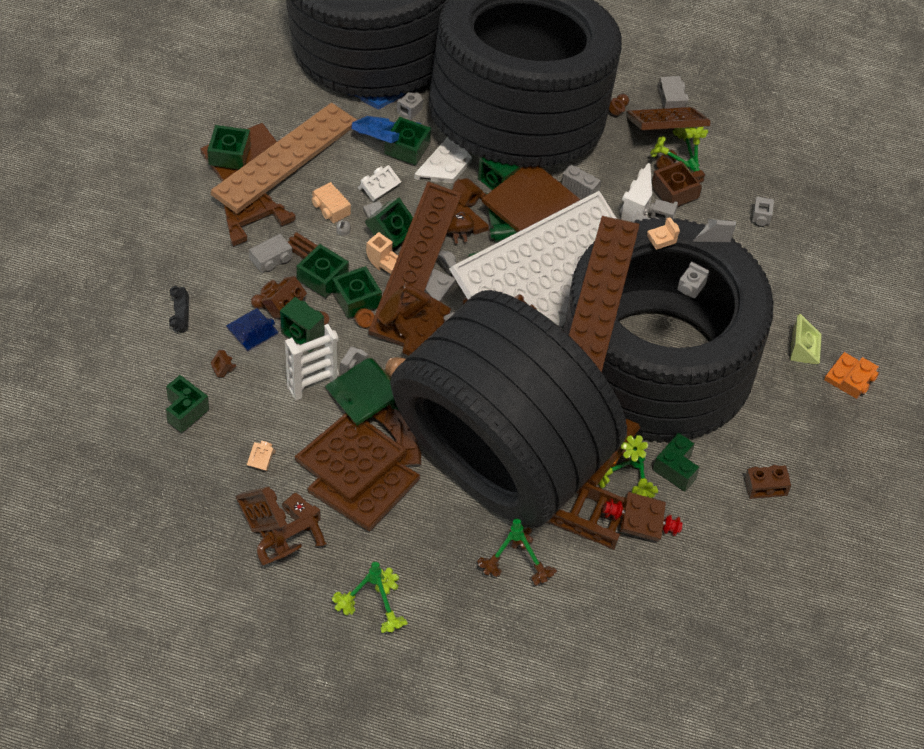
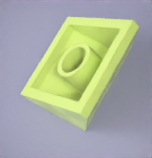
[790,314,822,365]

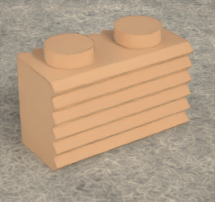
[312,182,351,223]

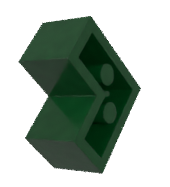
[166,375,209,433]
[653,433,700,492]

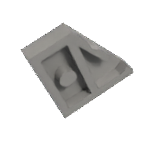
[425,268,456,302]

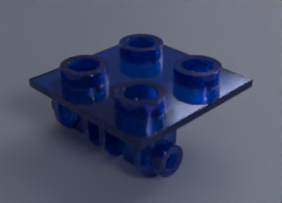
[226,308,279,351]

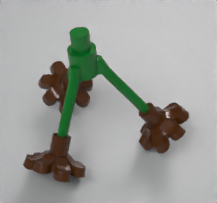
[477,519,557,585]

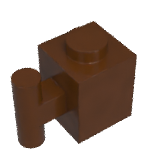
[452,178,486,206]

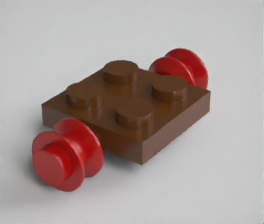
[602,492,683,541]

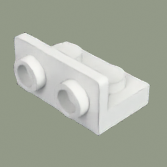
[358,165,401,201]

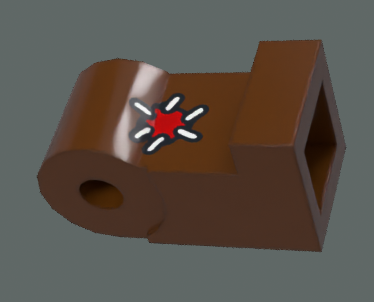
[282,493,321,531]

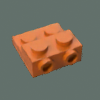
[824,352,879,399]

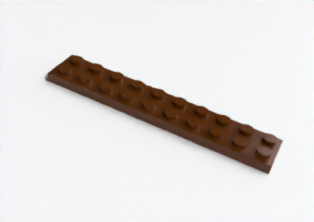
[368,182,462,347]
[569,216,640,372]

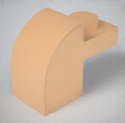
[366,232,398,274]

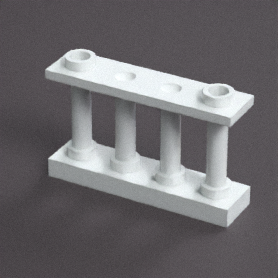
[285,324,339,401]

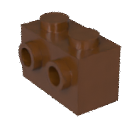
[261,276,307,318]
[744,465,791,499]

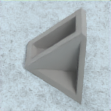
[693,219,736,242]

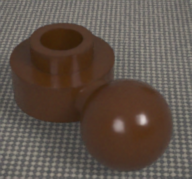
[609,94,629,116]
[656,150,677,169]
[251,280,278,309]

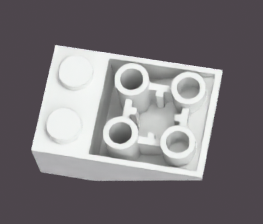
[620,163,652,222]

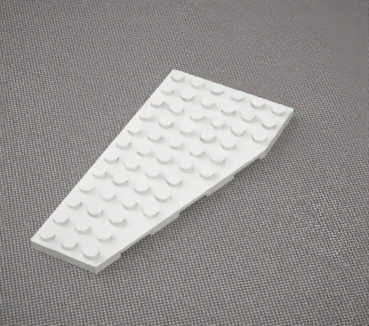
[449,191,617,328]

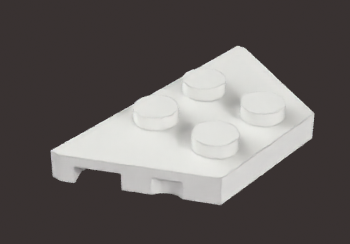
[414,137,472,184]

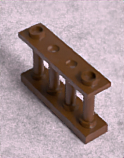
[547,482,625,550]

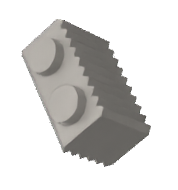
[658,76,688,108]
[562,164,601,199]
[249,234,292,273]

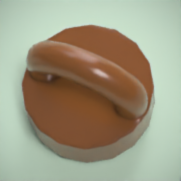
[354,308,374,328]

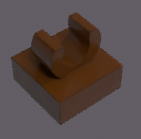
[211,350,236,377]

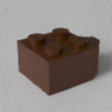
[652,161,705,206]

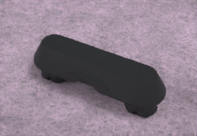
[169,285,189,332]

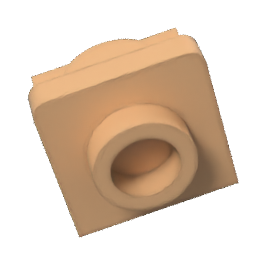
[647,217,680,250]
[247,441,276,471]

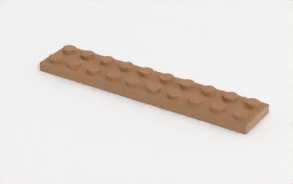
[211,103,357,214]

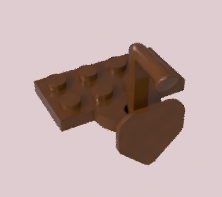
[378,282,451,356]
[235,486,327,566]

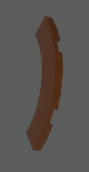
[349,400,422,466]

